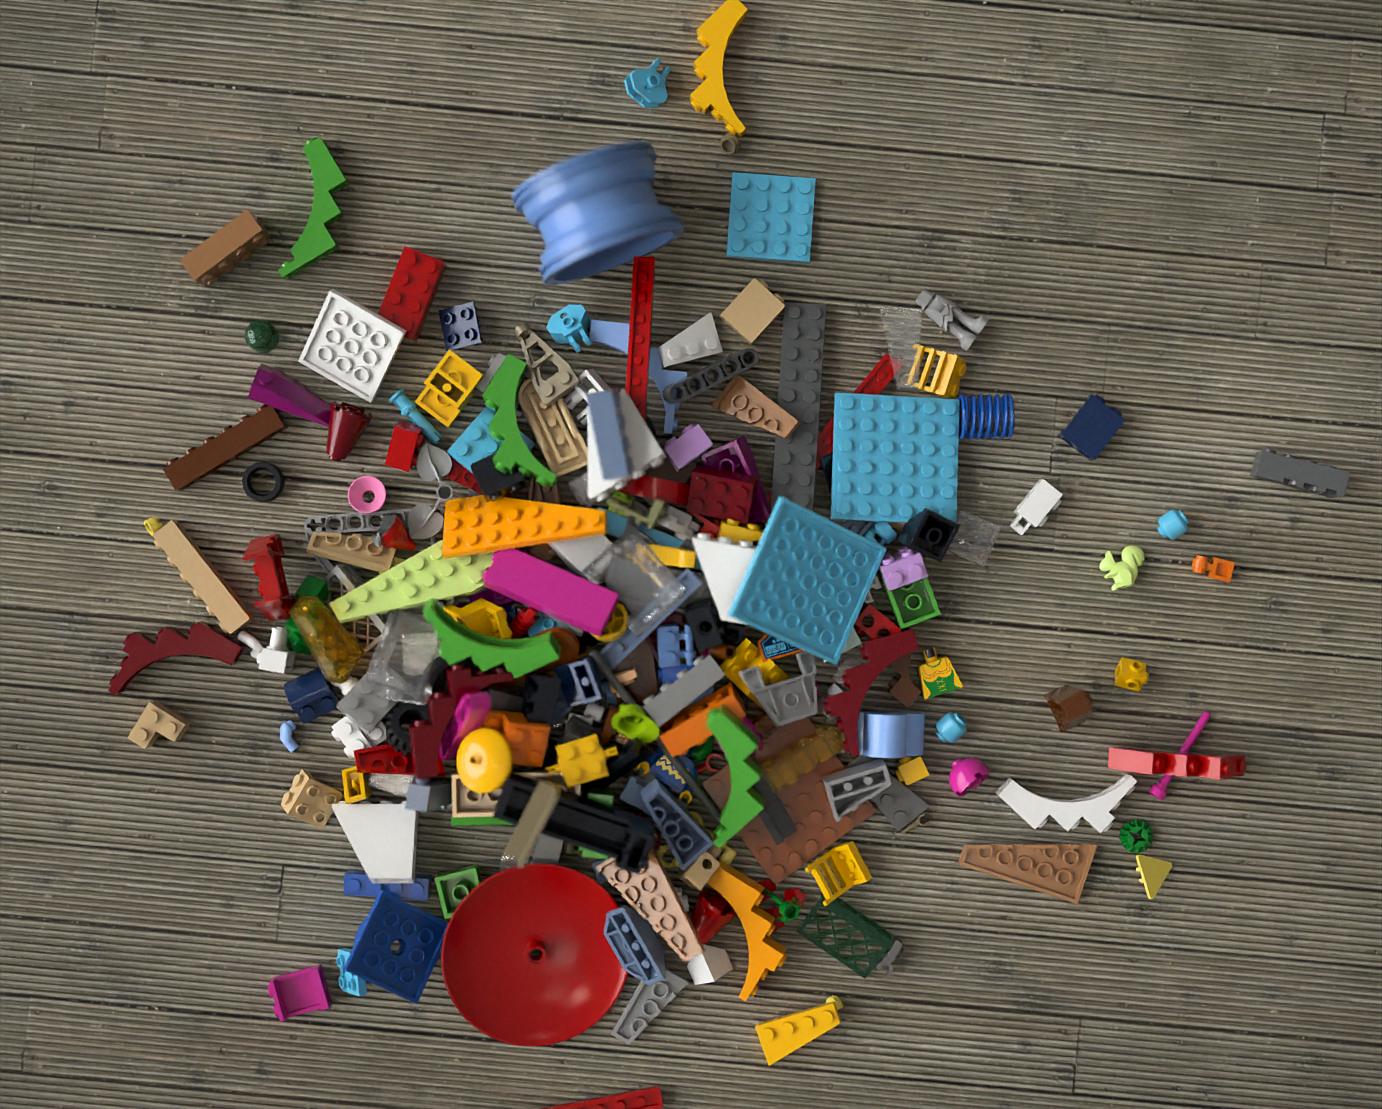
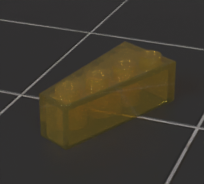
[290,596,365,684]
[761,724,844,795]

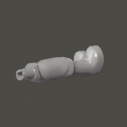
[915,289,989,351]

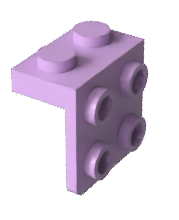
[879,546,928,591]

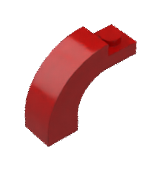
[619,475,690,506]

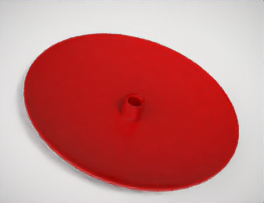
[441,863,628,1046]

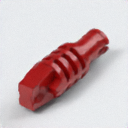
[508,607,538,639]

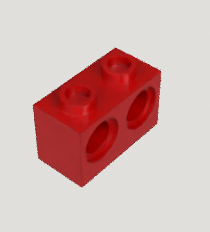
[854,603,902,641]

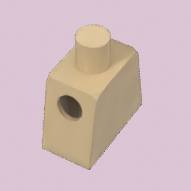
[676,844,722,890]

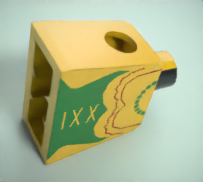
[917,647,963,699]

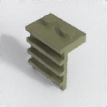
[606,497,669,530]

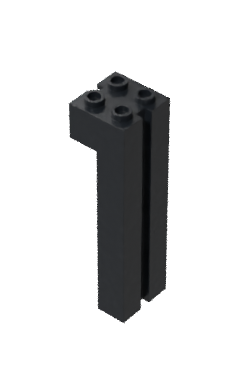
[493,772,656,875]

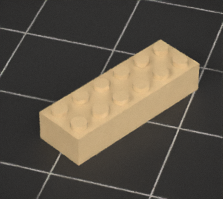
[451,769,582,817]

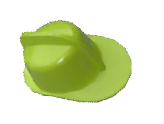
[611,703,659,743]

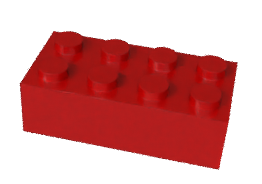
[378,246,447,343]

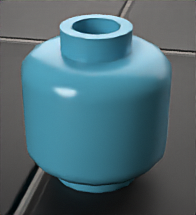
[1157,509,1190,540]
[936,712,967,743]

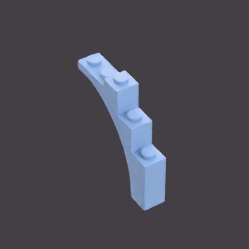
[589,320,687,435]

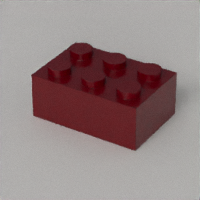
[686,465,759,524]

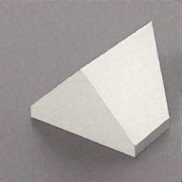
[687,944,733,985]

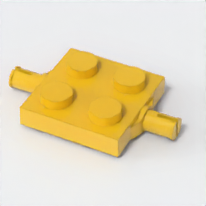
[546,734,618,788]

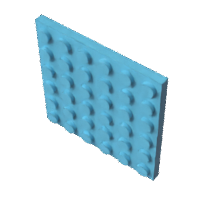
[831,393,960,523]
[728,497,887,665]

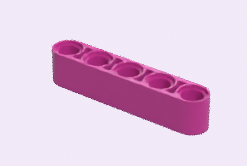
[439,692,491,760]

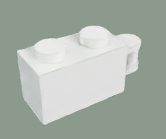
[1010,479,1063,535]

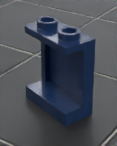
[1058,395,1125,461]

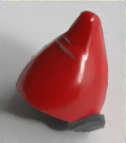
[371,513,416,551]

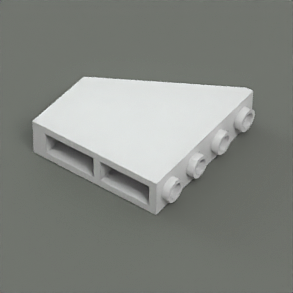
[588,389,666,502]
[692,533,758,625]
[332,801,419,884]

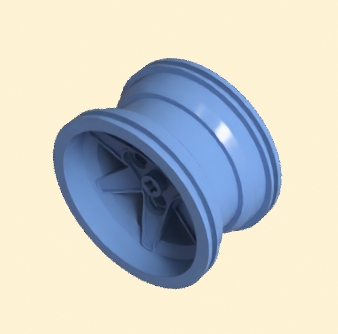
[511,140,685,285]

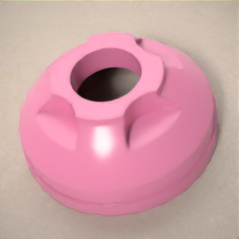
[348,476,386,514]

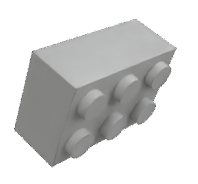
[336,658,412,736]

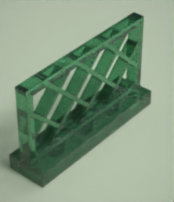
[797,893,894,978]

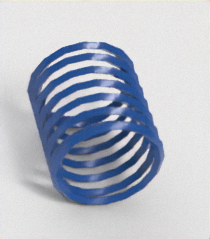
[958,393,1015,440]

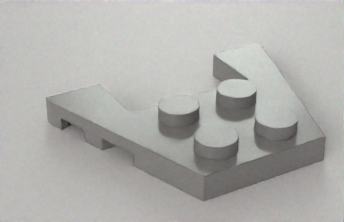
[738,651,817,727]

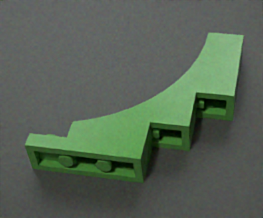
[278,137,349,280]
[706,704,765,848]

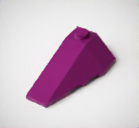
[248,364,331,427]
[700,435,771,524]

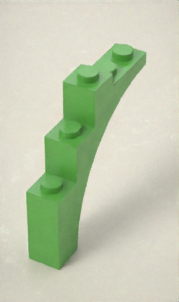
[482,353,557,488]
[423,598,562,678]

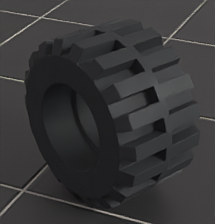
[386,698,430,757]

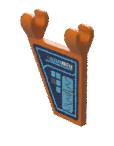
[756,634,804,663]

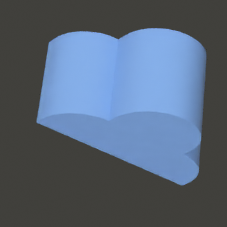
[840,710,925,758]

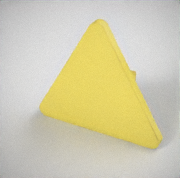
[1136,855,1172,899]

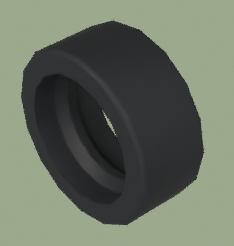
[242,462,285,502]

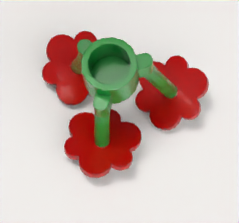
[758,879,806,932]

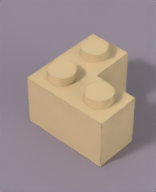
[127,700,191,749]

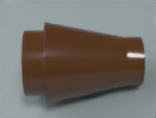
[708,643,736,662]

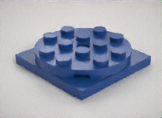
[342,890,448,1004]

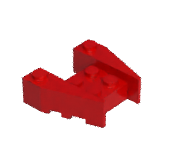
[243,534,297,622]

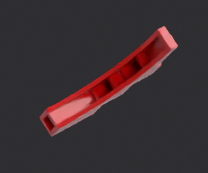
[1108,747,1246,779]

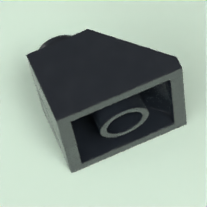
[897,508,960,563]

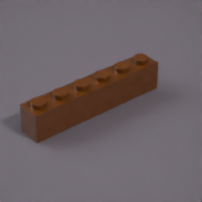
[163,404,288,491]

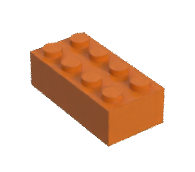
[659,682,746,757]

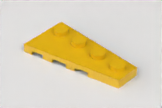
[755,1001,841,1066]

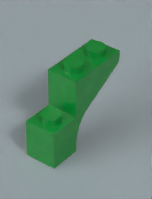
[285,575,329,656]

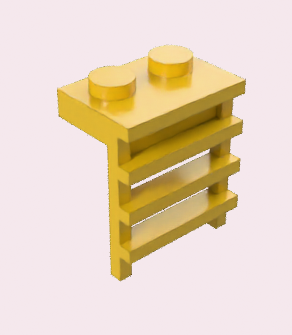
[900,344,966,399]
[805,841,872,906]

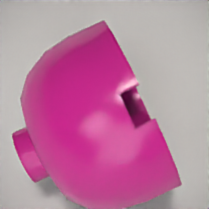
[948,758,991,798]

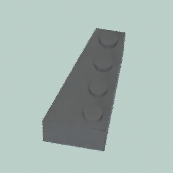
[1250,448,1351,498]

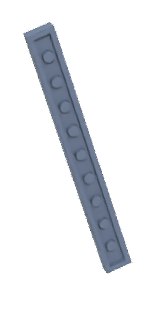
[552,568,703,727]

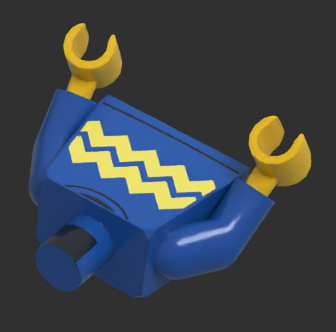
[634,746,697,806]

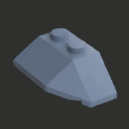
[603,906,666,985]

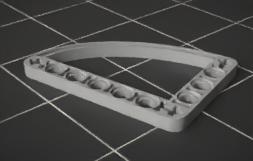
[304,507,455,609]

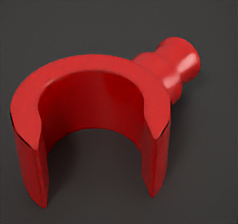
[697,752,723,774]

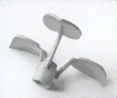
[408,443,482,539]

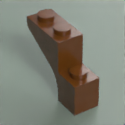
[887,627,921,708]

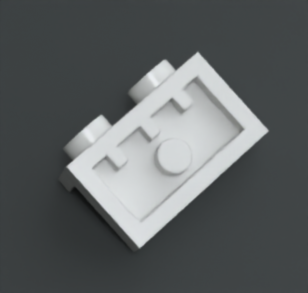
[657,504,692,536]

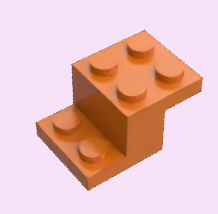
[479,710,550,767]

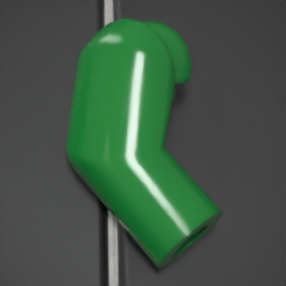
[691,735,714,761]

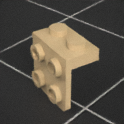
[281,769,342,828]

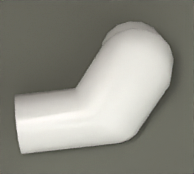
[238,631,264,659]

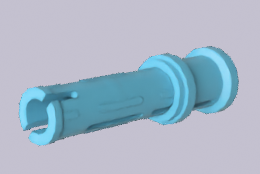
[389,388,443,445]

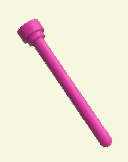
[1149,711,1211,801]

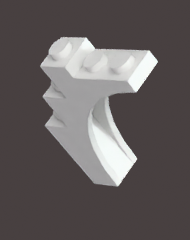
[995,773,1137,833]

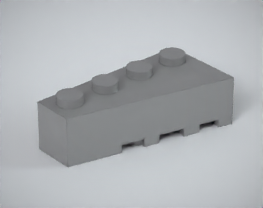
[642,655,725,727]

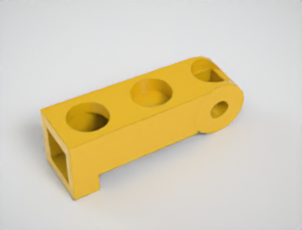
[633,542,697,568]

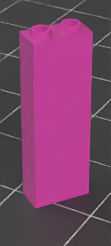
[483,548,619,638]

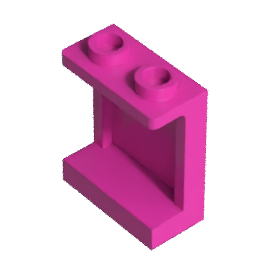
[268,964,333,1022]

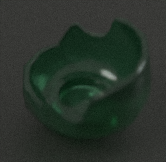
[244,320,279,353]

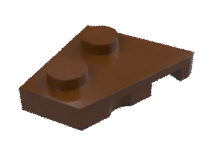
[600,702,618,744]

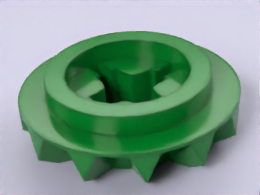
[1119,819,1154,853]

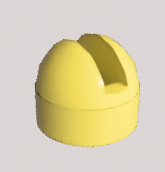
[144,517,163,535]
[826,995,844,1010]

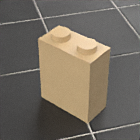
[720,278,785,345]

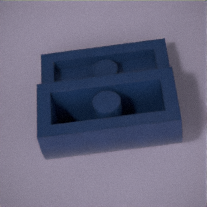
[554,656,605,708]
[284,666,340,724]

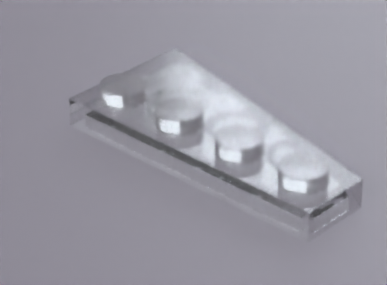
[879,307,921,390]

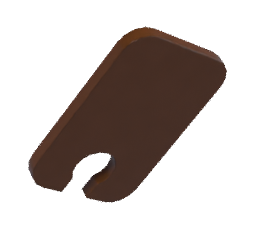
[641,442,696,506]

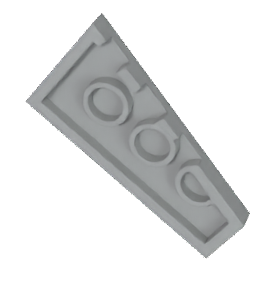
[611,967,689,1045]

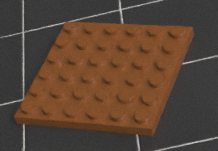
[701,717,876,885]

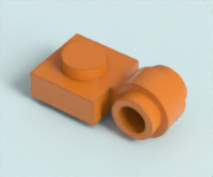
[1191,555,1235,583]

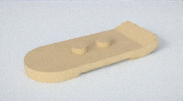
[518,376,588,477]

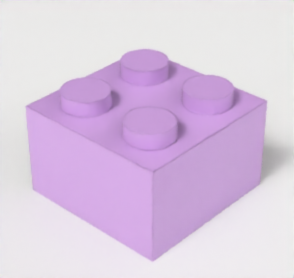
[663,424,713,472]

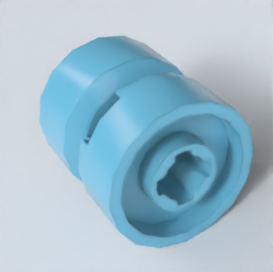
[862,522,897,547]

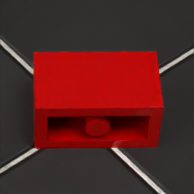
[385,421,424,472]

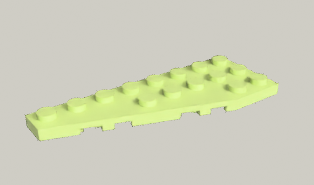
[329,539,495,623]

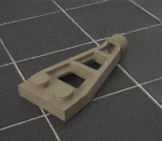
[514,323,582,407]

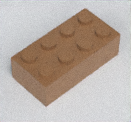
[179,209,272,286]

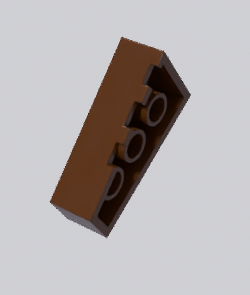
[1044,685,1093,733]

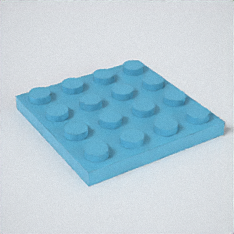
[726,172,816,263]

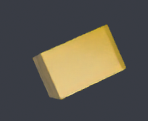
[342,766,372,805]

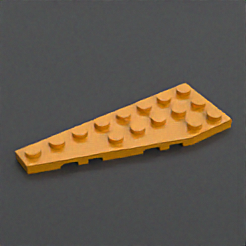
[442,495,607,559]

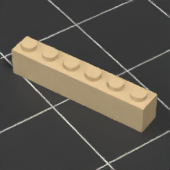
[152,520,254,634]

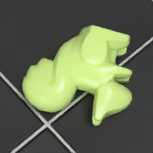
[1099,545,1145,591]

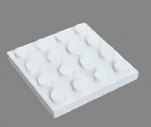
[298,289,406,403]

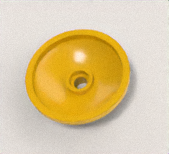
[456,728,512,793]

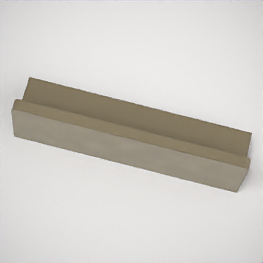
[503,778,561,869]

